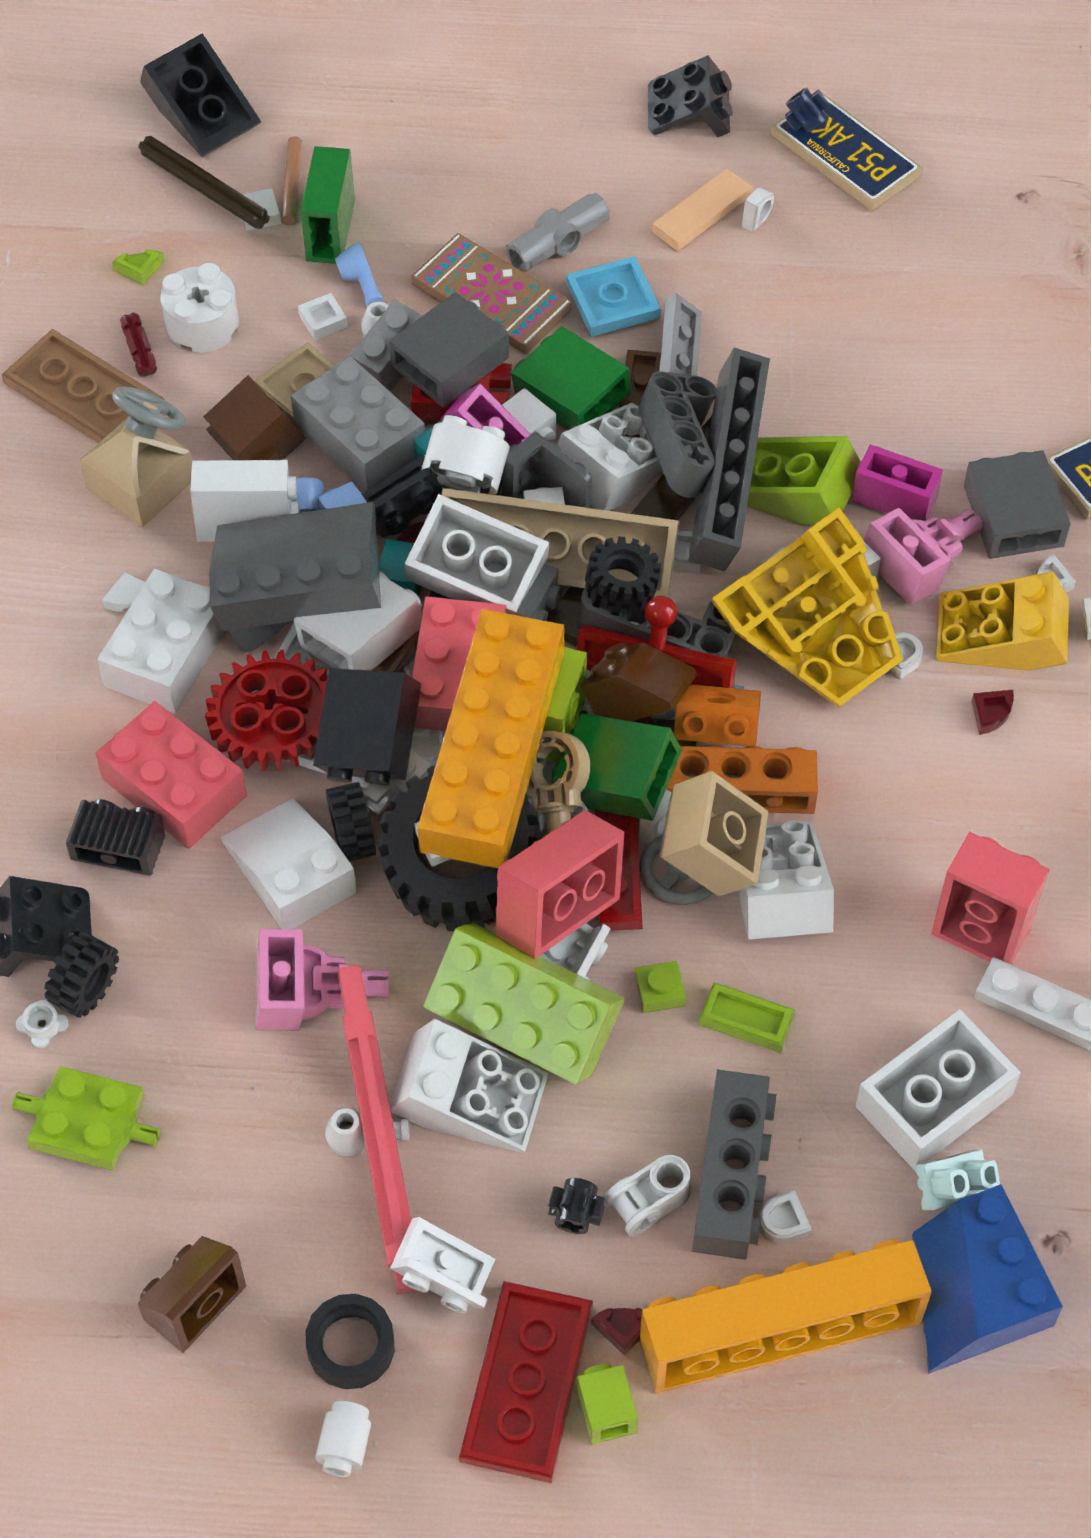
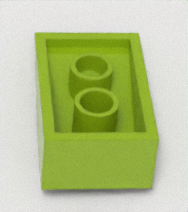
[747,436,861,525]

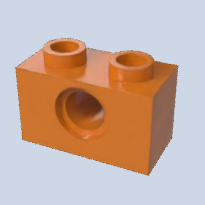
[674,685,761,747]

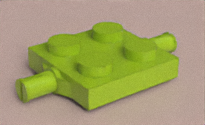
[12,1066,161,1171]

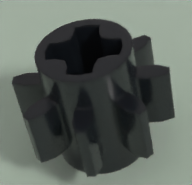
[548,1178,605,1234]

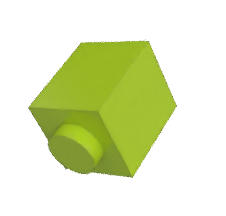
[577,1364,638,1445]

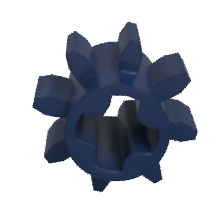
[785,87,829,133]

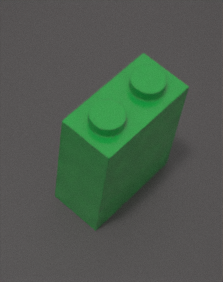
[300,146,355,264]
[511,326,632,430]
[551,713,682,821]

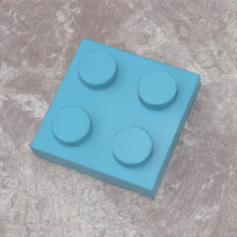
[566,256,661,337]

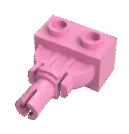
[864,508,983,606]
[256,929,389,1031]

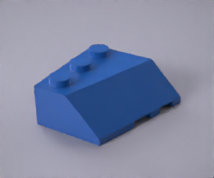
[912,1184,1063,1374]

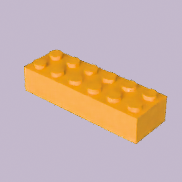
[417,609,565,868]
[640,1239,932,1394]

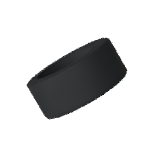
[305,1293,395,1389]

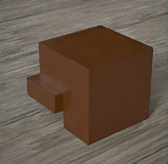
[203,375,306,460]

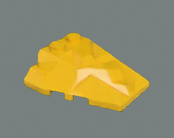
[711,507,903,707]

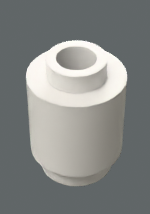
[315,1401,371,1477]

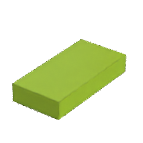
[699,982,796,1053]

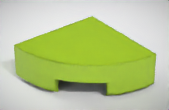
[112,249,164,285]

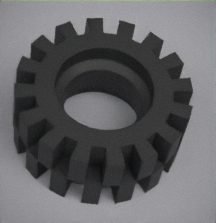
[585,536,661,614]
[326,782,376,862]
[44,932,119,1018]

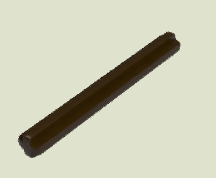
[138,136,270,229]

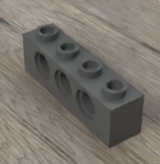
[692,1069,777,1260]

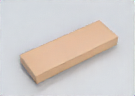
[652,168,753,252]

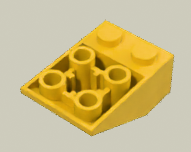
[936,571,1069,671]

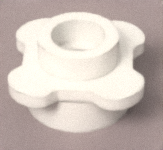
[16,1000,69,1048]

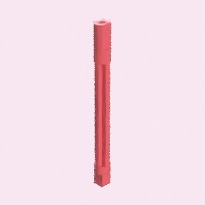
[338,965,417,1295]

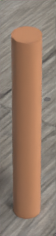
[281,136,302,225]

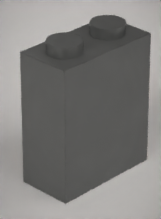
[389,292,509,408]
[964,450,1071,559]

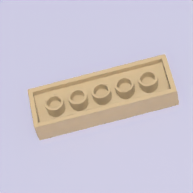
[442,488,680,597]

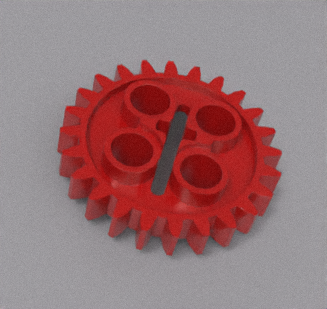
[205,650,328,772]

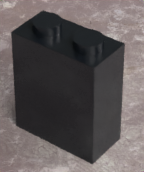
[313,668,421,786]

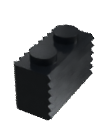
[66,799,165,876]

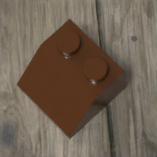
[581,642,697,721]
[137,1236,247,1353]

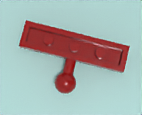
[577,596,737,688]
[595,810,643,931]

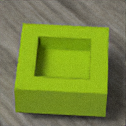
[635,961,686,1013]

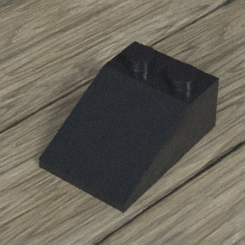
[140,33,261,157]

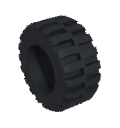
[378,766,543,932]

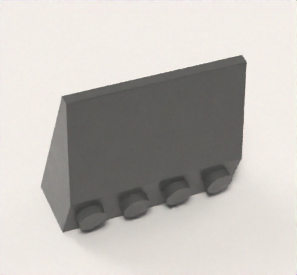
[209,502,381,631]

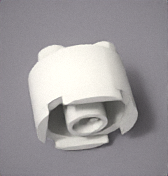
[160,263,240,353]
[421,415,510,495]

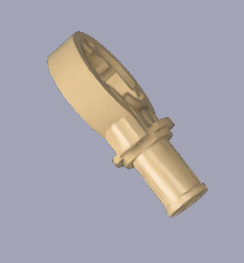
[526,731,590,835]

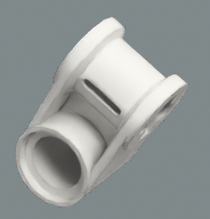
[604,1155,690,1237]

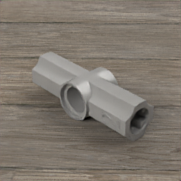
[506,192,609,272]

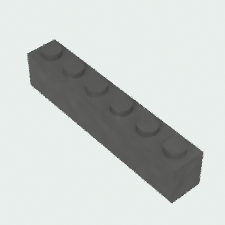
[688,347,770,572]

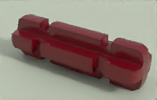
[120,312,157,377]

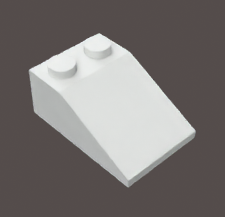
[221,798,357,929]

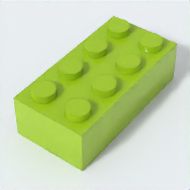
[423,923,625,1085]

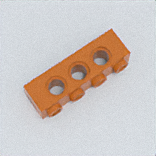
[667,744,818,814]

